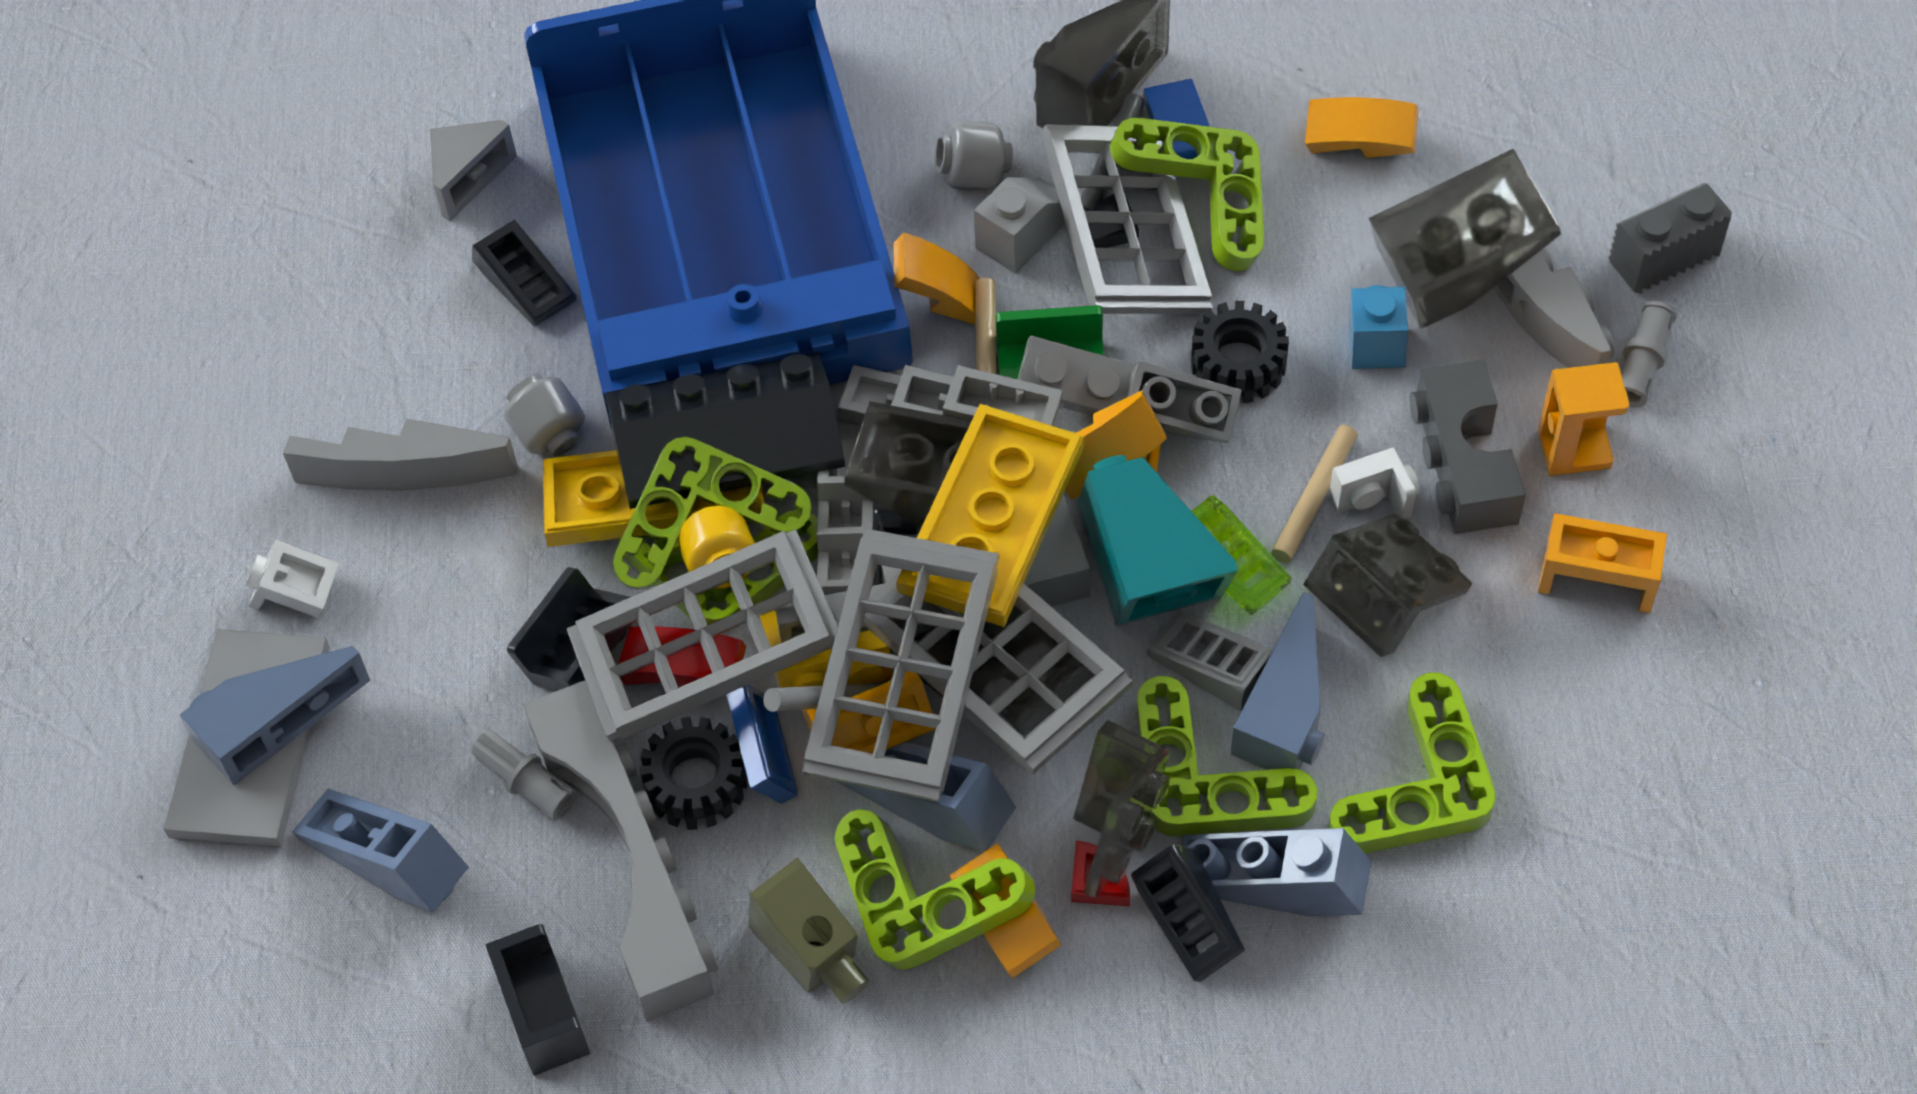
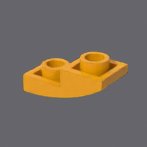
[1305,97,1419,158]
[893,232,979,325]
[1065,390,1167,500]
[949,843,1062,978]

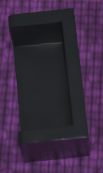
[485,924,591,1076]

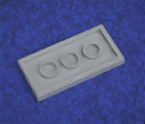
[164,629,330,847]

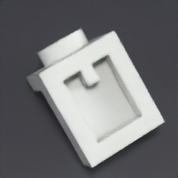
[1328,447,1420,521]
[245,539,339,618]

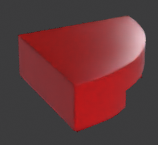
[1071,840,1130,907]

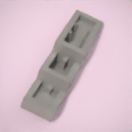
[838,365,1063,439]
[283,418,518,490]
[817,419,875,595]

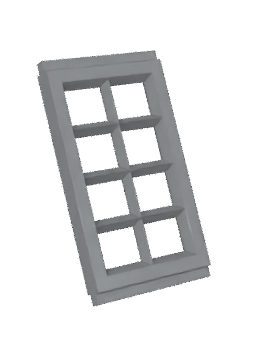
[1042,124,1213,314]
[567,529,838,742]
[802,529,1000,802]
[863,571,1133,774]

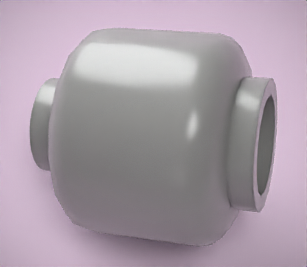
[935,121,1013,189]
[504,374,585,456]

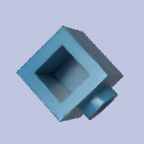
[1349,285,1408,369]

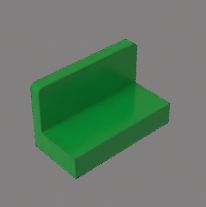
[995,305,1104,379]

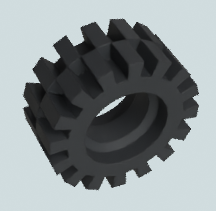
[1191,301,1289,403]
[639,717,748,830]

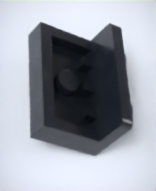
[507,567,633,691]

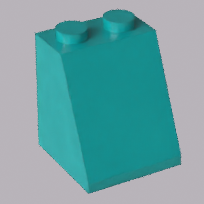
[1078,455,1238,626]

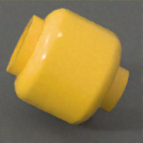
[678,506,755,588]

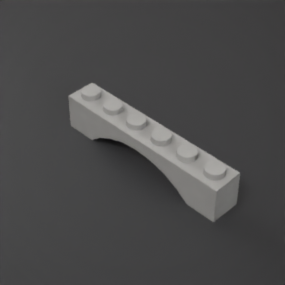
[523,680,718,1021]

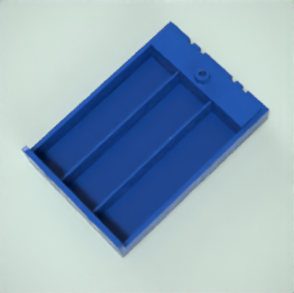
[524,0,913,428]

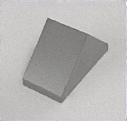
[430,120,517,221]

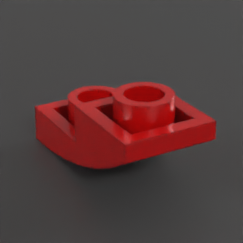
[617,626,747,688]

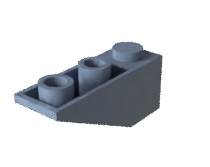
[1181,828,1371,916]

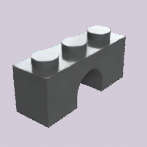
[1410,360,1526,534]

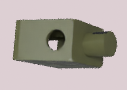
[748,857,870,1004]

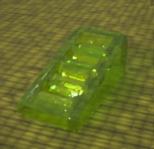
[1192,495,1292,616]

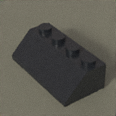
[606,352,846,509]

